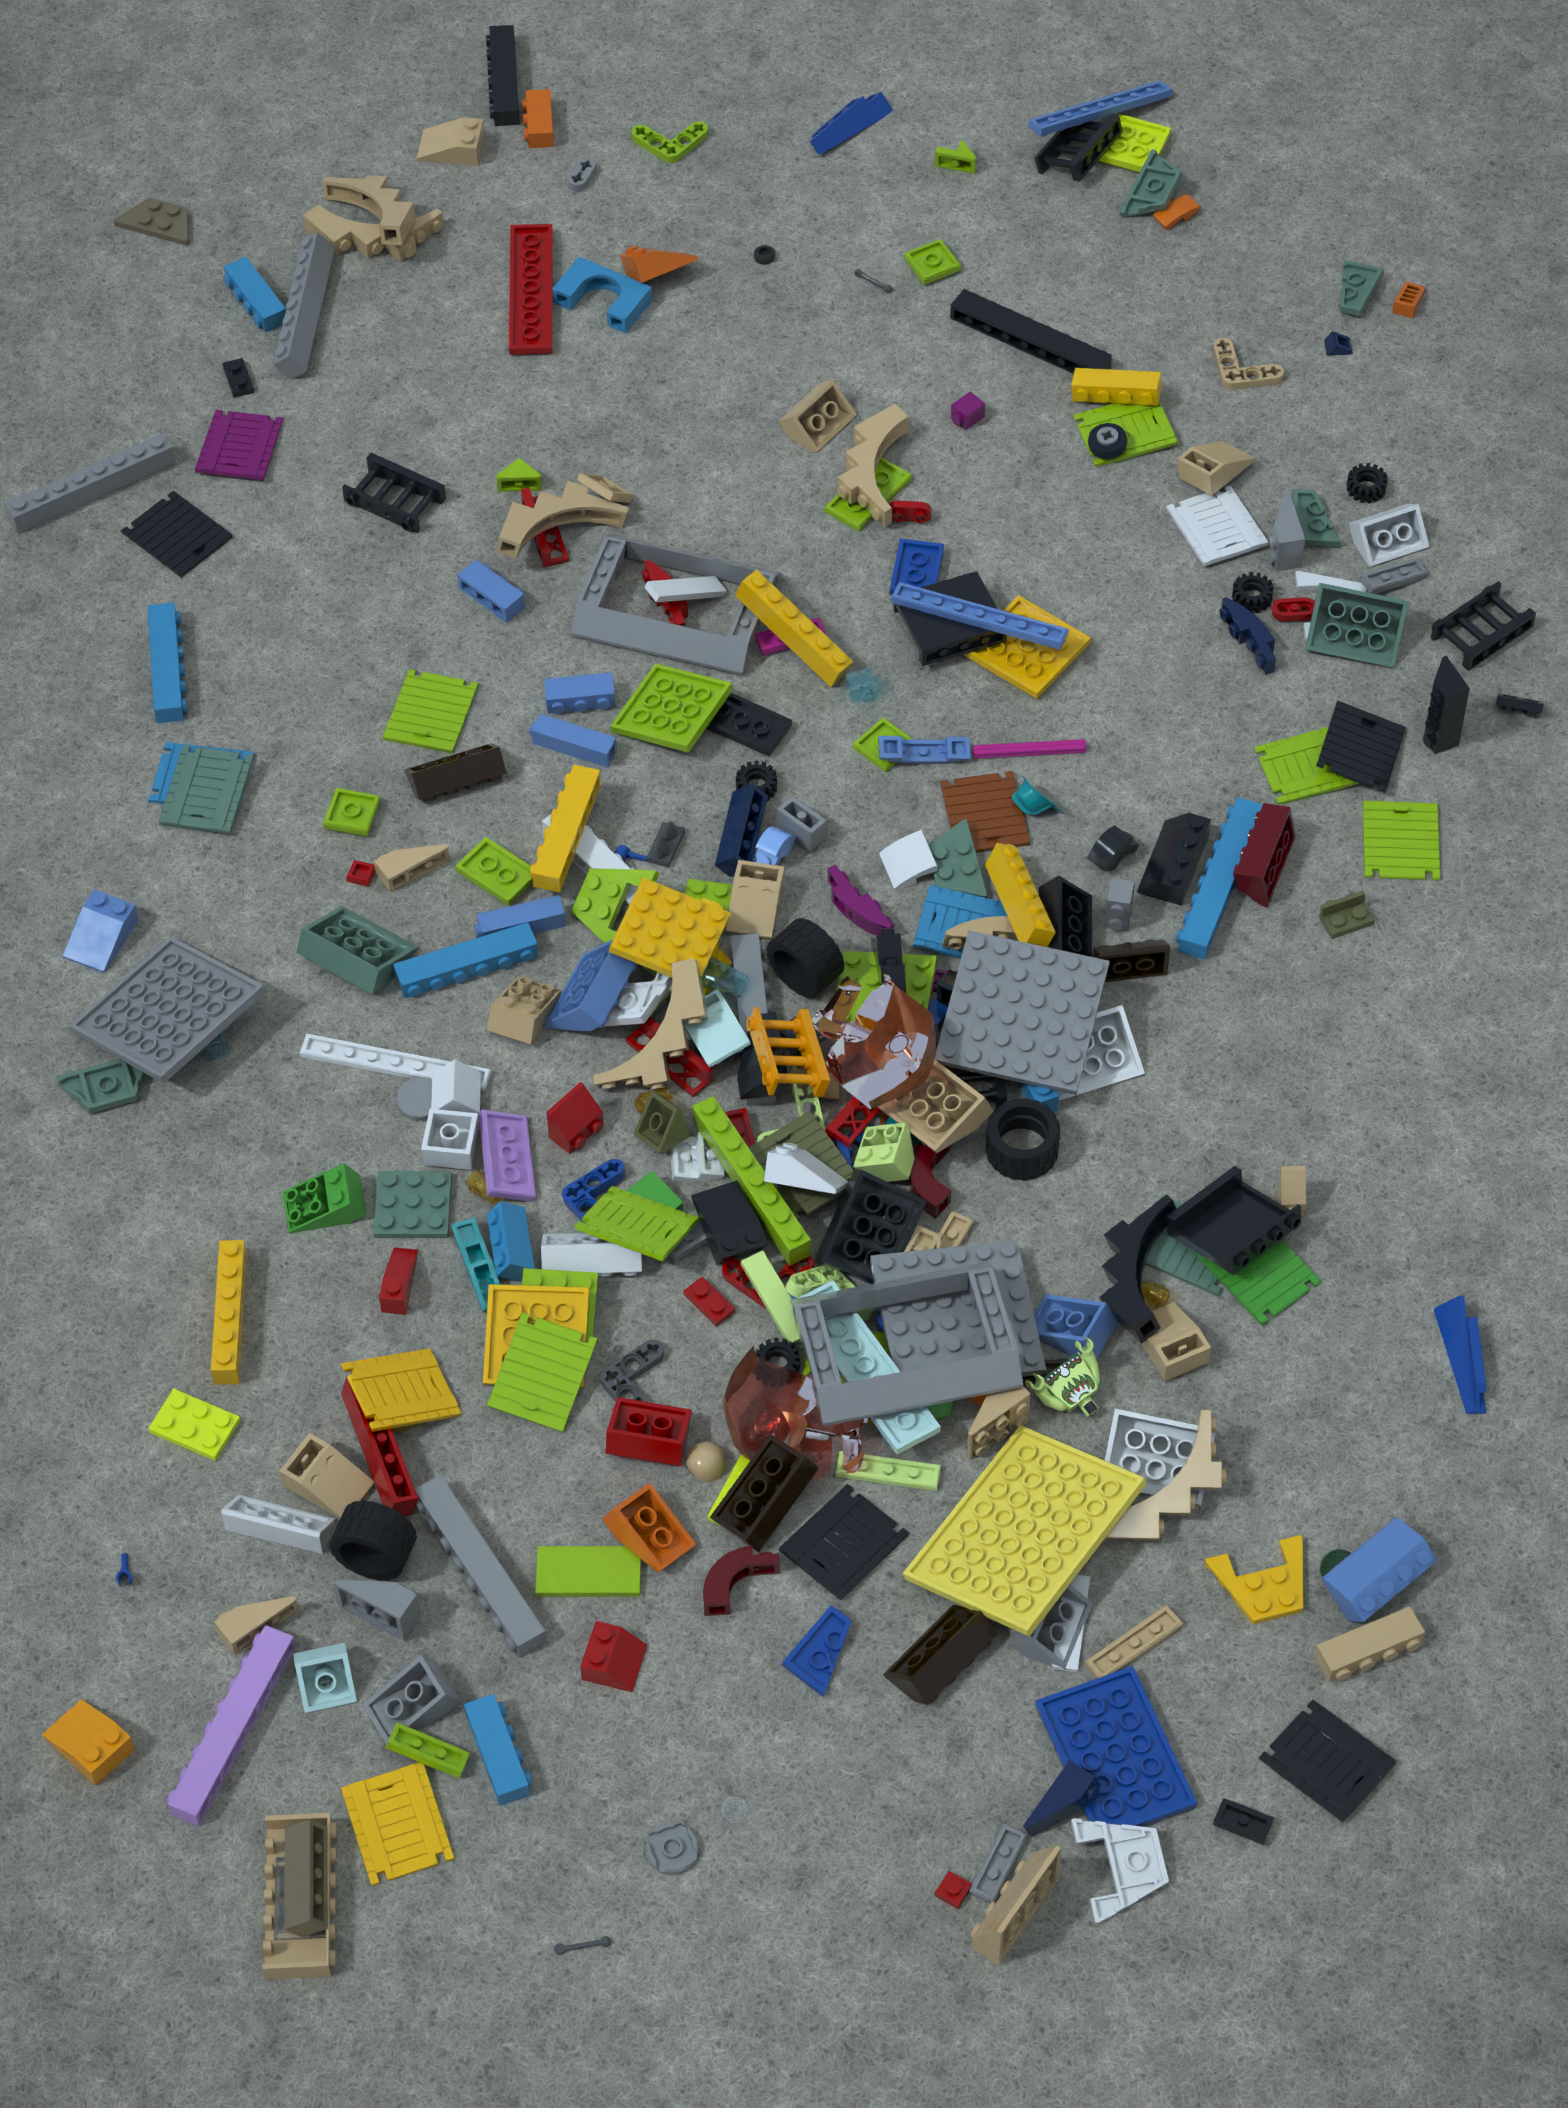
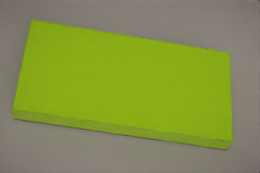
[824,457,912,532]
[535,1546,641,1597]

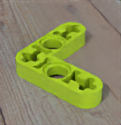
[631,121,708,163]

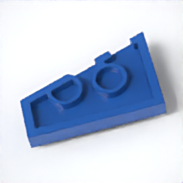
[782,1605,851,1697]

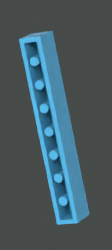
[1176,797,1263,960]

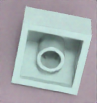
[293,1643,357,1713]

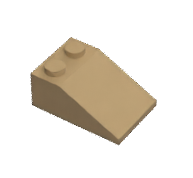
[417,118,485,166]

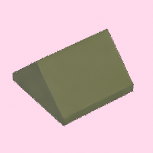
[634,1090,690,1154]

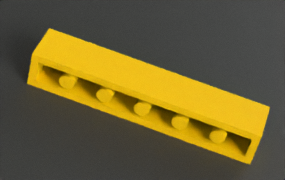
[735,569,853,687]
[530,764,601,893]
[985,843,1056,947]
[211,1240,247,1385]

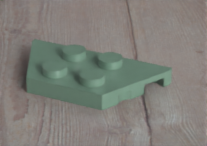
[1119,149,1183,218]
[928,819,988,899]
[56,1059,145,1114]

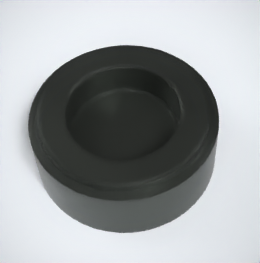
[754,245,775,265]

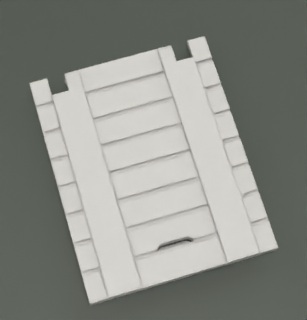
[1166,485,1268,566]

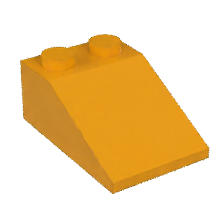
[42,1699,135,1786]

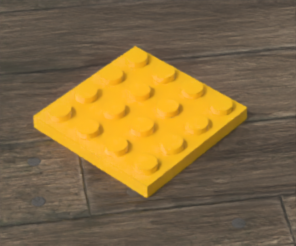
[964,595,1091,699]
[608,877,731,978]
[483,1284,590,1388]

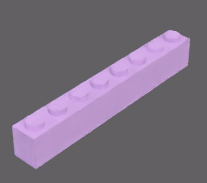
[167,1625,296,1826]

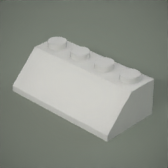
[541,1233,642,1276]

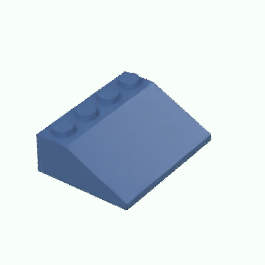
[543,939,639,1031]

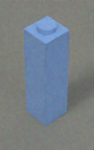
[529,714,617,767]
[474,895,566,938]

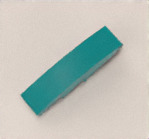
[451,1217,500,1312]

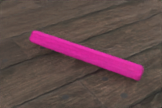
[973,739,1086,759]

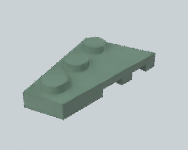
[1340,260,1384,317]
[1292,489,1341,547]

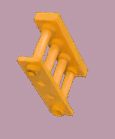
[746,1007,831,1097]

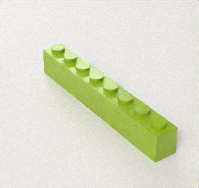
[692,1096,811,1266]

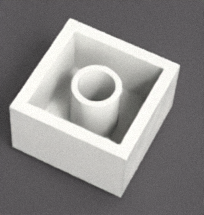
[421,1109,480,1170]

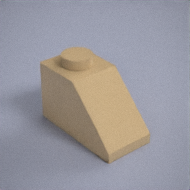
[1277,1166,1306,1217]

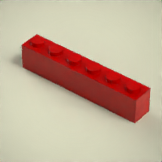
[341,1377,418,1516]

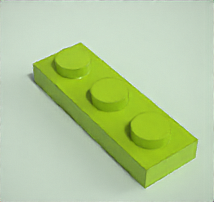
[385,1722,470,1778]

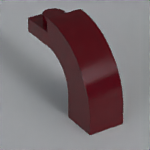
[910,1143,951,1219]
[703,1546,780,1616]

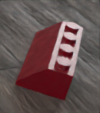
[1233,803,1296,908]

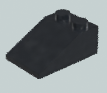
[691,1180,768,1265]

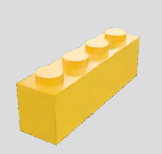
[1071,368,1162,406]

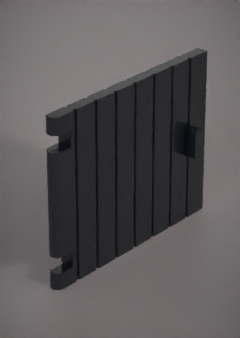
[121,491,233,577]
[1316,700,1406,793]
[779,1484,909,1600]
[1259,1700,1397,1822]

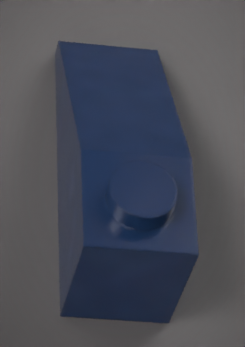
[1023,1760,1101,1836]

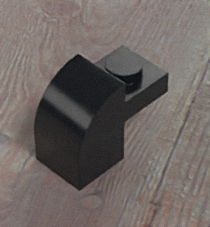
[1087,826,1140,871]

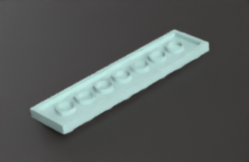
[790,1280,941,1454]

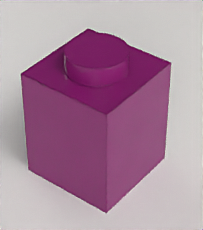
[951,392,985,430]

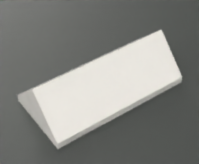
[221,1495,336,1554]

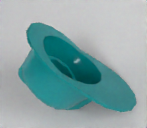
[1012,775,1062,815]

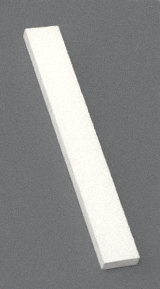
[300,1034,492,1093]

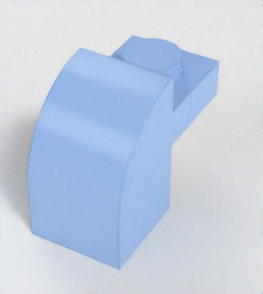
[753,826,797,865]

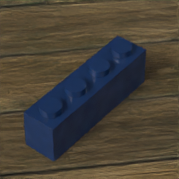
[715,783,768,877]

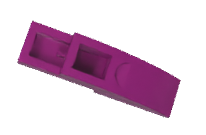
[827,864,894,935]

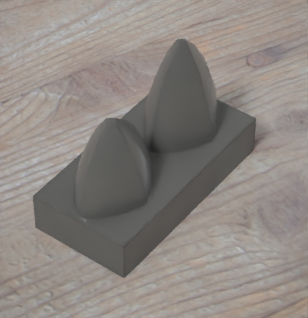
[647,821,685,868]

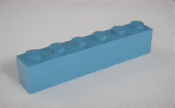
[147,603,188,723]
[393,922,539,998]

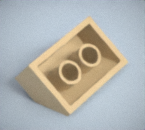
[778,380,857,453]

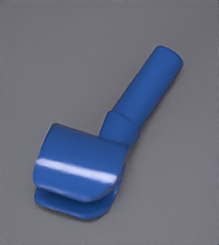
[614,845,647,862]
[116,1553,133,1586]

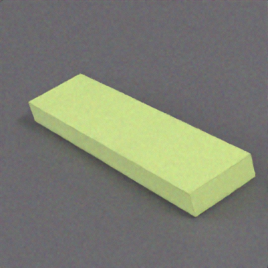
[740,1250,800,1344]
[836,1451,941,1491]

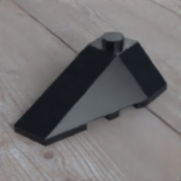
[737,1012,789,1100]

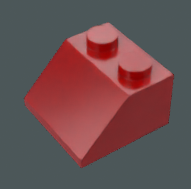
[546,1082,604,1154]
[580,1621,647,1692]

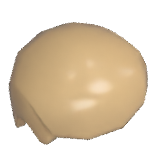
[686,1441,726,1482]

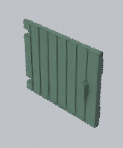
[159,745,254,834]
[1145,1195,1222,1297]

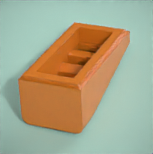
[1392,281,1426,319]

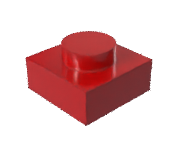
[935,1871,972,1909]

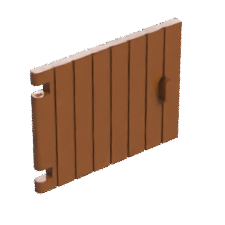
[940,771,1030,853]

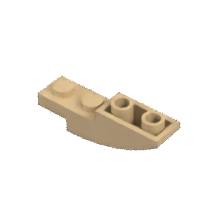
[942,916,1018,950]

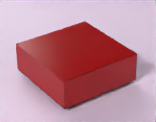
[346,860,375,887]

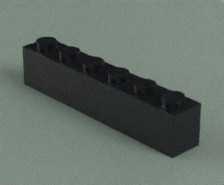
[486,25,520,126]

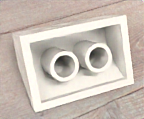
[1348,504,1429,567]

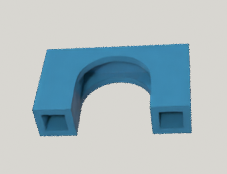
[552,257,652,333]

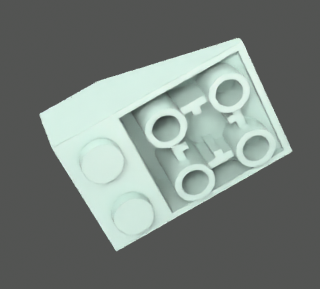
[685,989,751,1067]

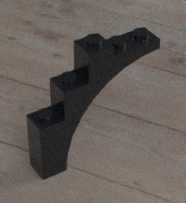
[871,928,912,1055]
[1100,1194,1177,1344]

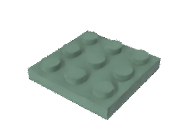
[373,1171,452,1238]

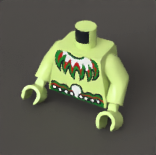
[1025,1336,1100,1417]

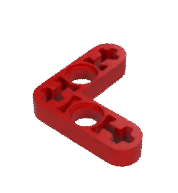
[722,1256,814,1309]

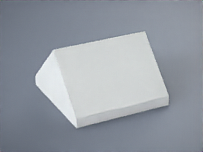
[431,1059,481,1115]

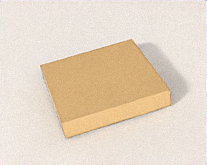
[577,473,635,503]

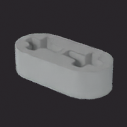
[568,158,596,192]

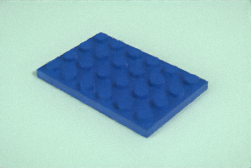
[1035,1666,1197,1843]

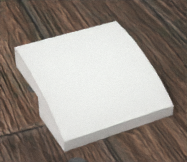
[879,830,938,890]
[670,1132,724,1182]

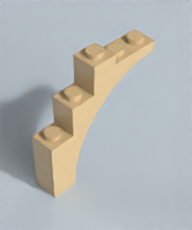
[322,175,416,246]
[303,205,444,262]
[837,404,909,527]
[495,481,629,559]
[593,958,708,1091]
[1104,1410,1226,1541]

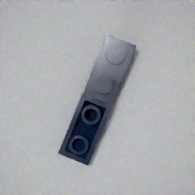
[1219,597,1276,675]

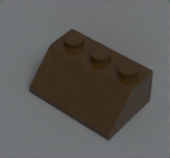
[1092,939,1170,983]

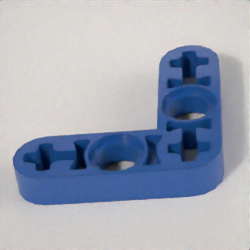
[562,1159,626,1223]

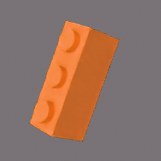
[522,89,554,148]

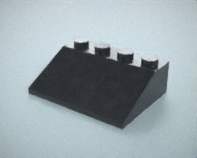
[814,1170,927,1284]

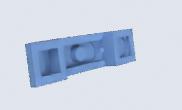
[878,736,971,764]

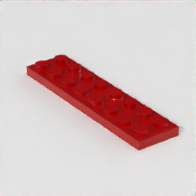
[509,224,553,355]

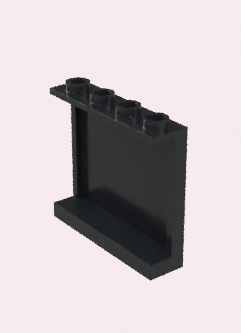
[893,571,1007,666]
[1167,1166,1301,1275]

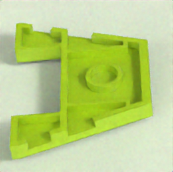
[571,868,660,943]

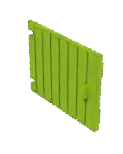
[1073,401,1178,467]
[383,669,479,753]
[1254,727,1361,805]
[1363,800,1440,880]
[574,1186,699,1262]
[487,1312,598,1432]

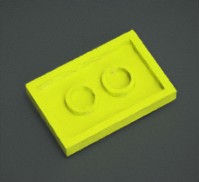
[148,1388,241,1461]

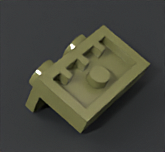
[1319,891,1375,939]

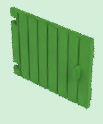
[1196,1240,1321,1326]

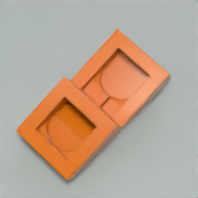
[1153,194,1201,230]

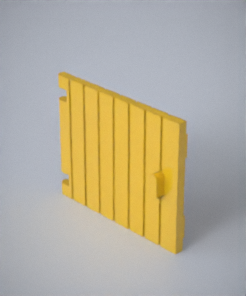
[341,1348,461,1431]
[341,1762,454,1886]

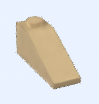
[374,844,450,892]
[214,1596,299,1655]

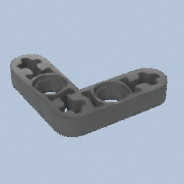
[601,1340,664,1402]

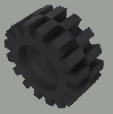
[1346,463,1388,504]
[1232,572,1274,613]
[736,761,777,801]
[755,1338,800,1386]

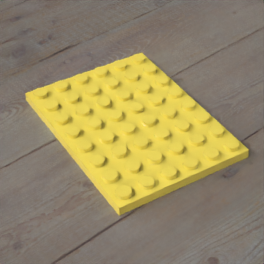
[902,1425,1146,1637]

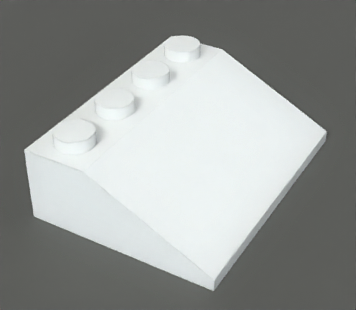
[1057,1005,1145,1101]
[1105,1409,1217,1505]

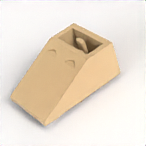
[1177,441,1256,496]
[725,860,785,939]
[487,976,561,1045]
[1142,1302,1211,1382]
[968,1387,1030,1460]
[279,1433,375,1519]

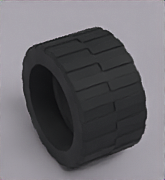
[766,918,845,998]
[985,1098,1060,1181]
[329,1500,417,1581]

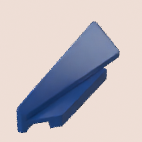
[810,92,893,154]
[1434,1296,1486,1414]

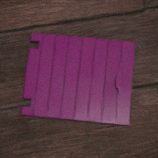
[195,410,283,480]

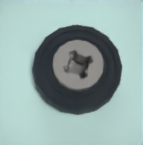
[1088,423,1127,459]

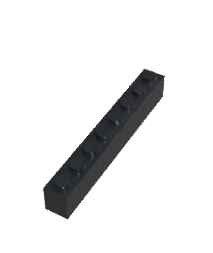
[950,289,1112,374]

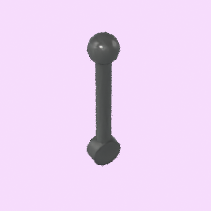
[854,269,892,293]
[554,1936,611,1955]

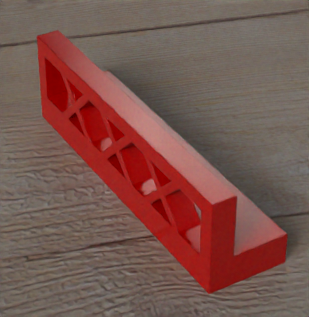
[521,488,569,568]
[626,1017,714,1098]
[825,1067,893,1148]

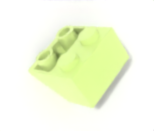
[853,1122,915,1182]

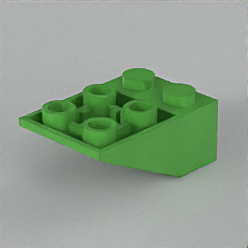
[282,1163,366,1233]

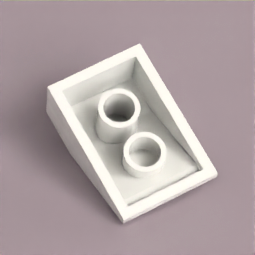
[764,1143,848,1194]

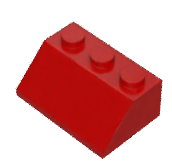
[606,1397,692,1466]

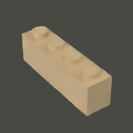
[1315,1606,1425,1682]

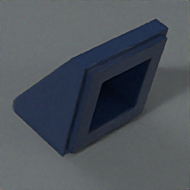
[1324,331,1353,356]

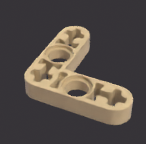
[1213,338,1284,390]

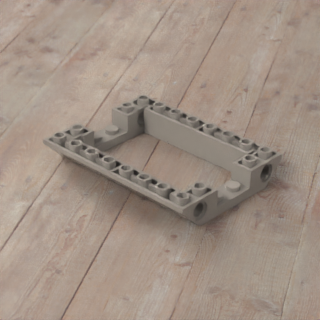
[571,534,782,676]
[790,1262,1023,1427]

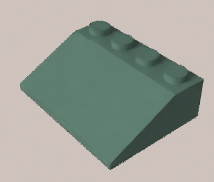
[1305,583,1409,668]
[296,906,418,995]

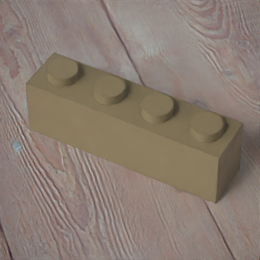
[284,1819,328,1937]

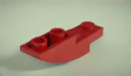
[642,560,688,627]

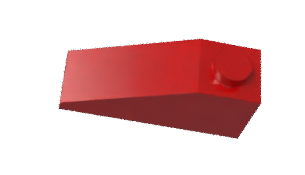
[379,1247,419,1315]

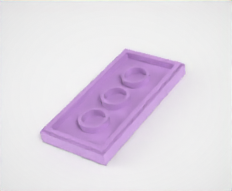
[479,1110,536,1202]

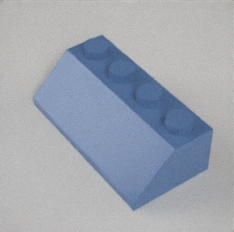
[1321,1517,1438,1622]

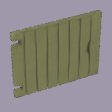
[749,1111,853,1221]

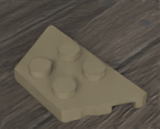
[114,197,189,246]

